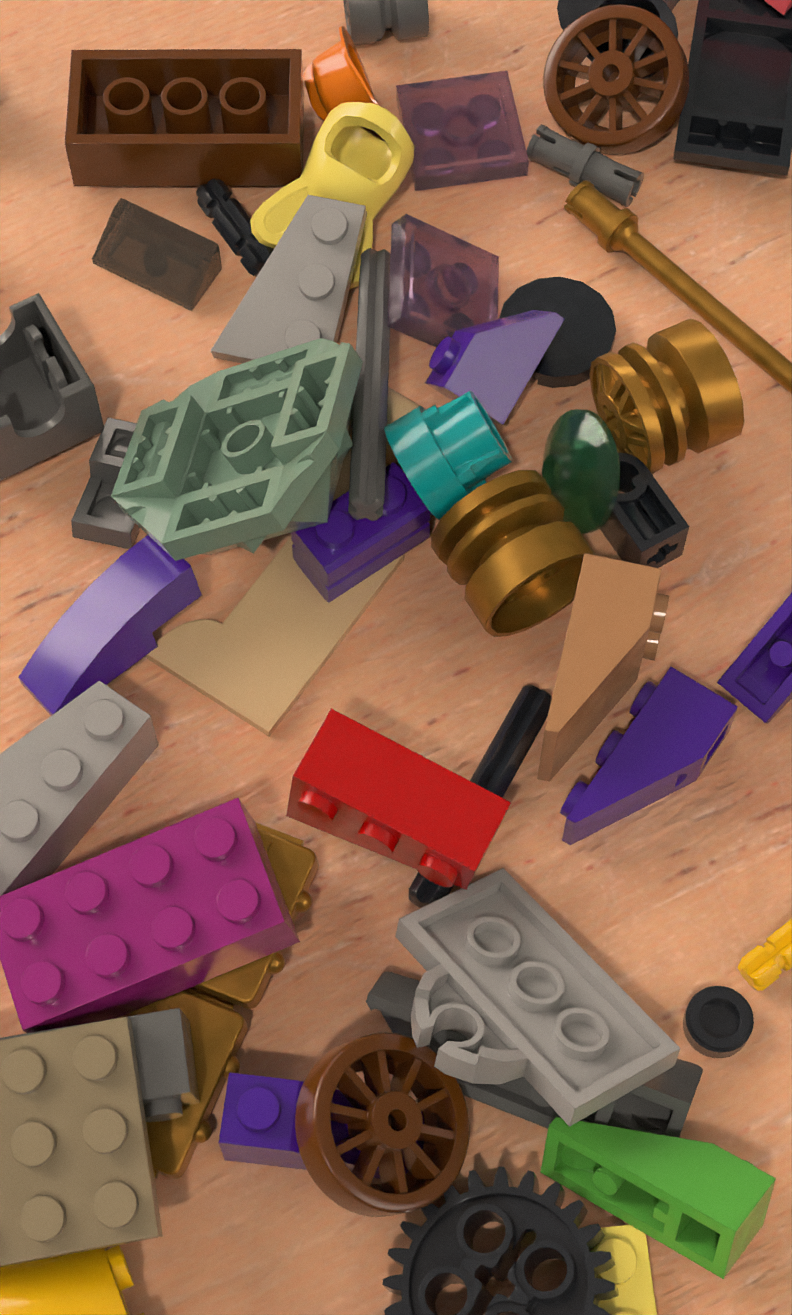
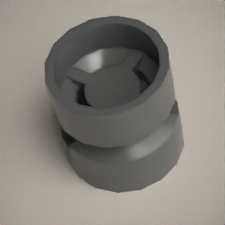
[343,0,429,45]

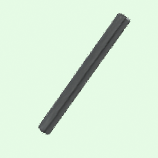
[348,248,393,521]

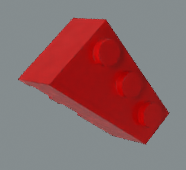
[286,708,511,890]

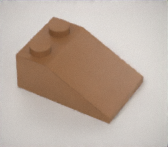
[537,553,669,782]

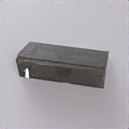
[92,198,222,311]

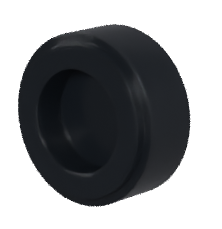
[683,986,754,1058]

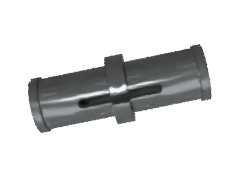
[526,124,644,207]

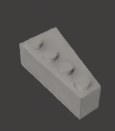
[0,681,158,896]

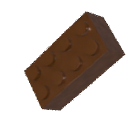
[65,49,304,186]

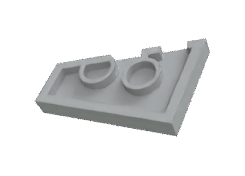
[211,195,367,363]

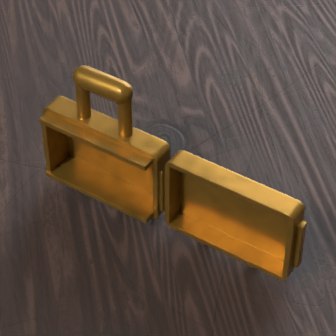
[129,822,319,1179]

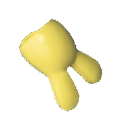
[250,102,415,289]

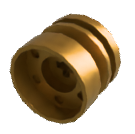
[589,318,745,474]
[431,470,596,637]

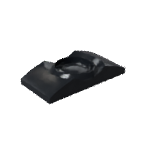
[673,0,792,176]

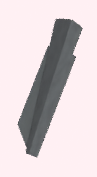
[366,972,703,1138]

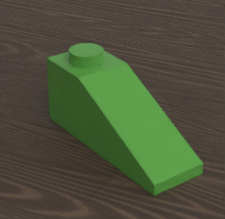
[540,1117,776,1279]

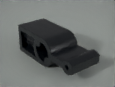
[567,413,690,568]

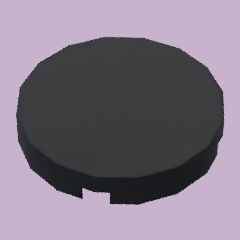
[499,277,616,388]

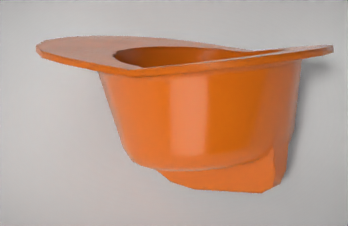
[303,26,378,121]

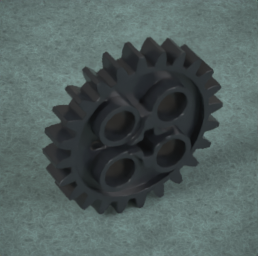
[382,1167,619,1315]

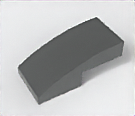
[71,417,140,549]

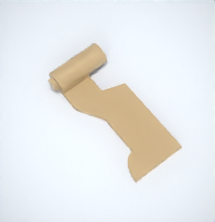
[146,387,427,737]

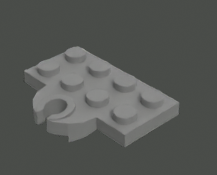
[395,868,681,1127]

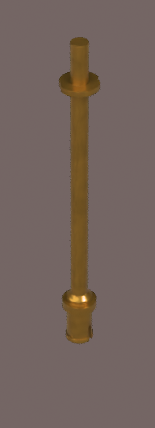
[564,180,792,394]

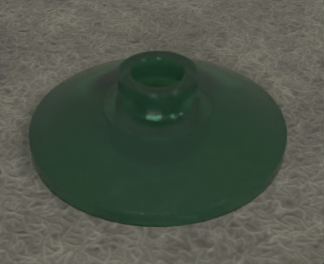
[542,409,620,534]

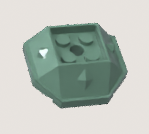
[111,338,363,561]

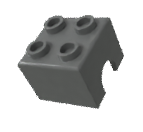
[0,293,104,481]

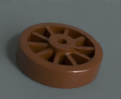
[543,4,689,155]
[295,1032,470,1217]

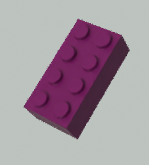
[0,798,300,1033]

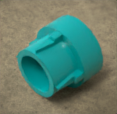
[384,390,513,520]

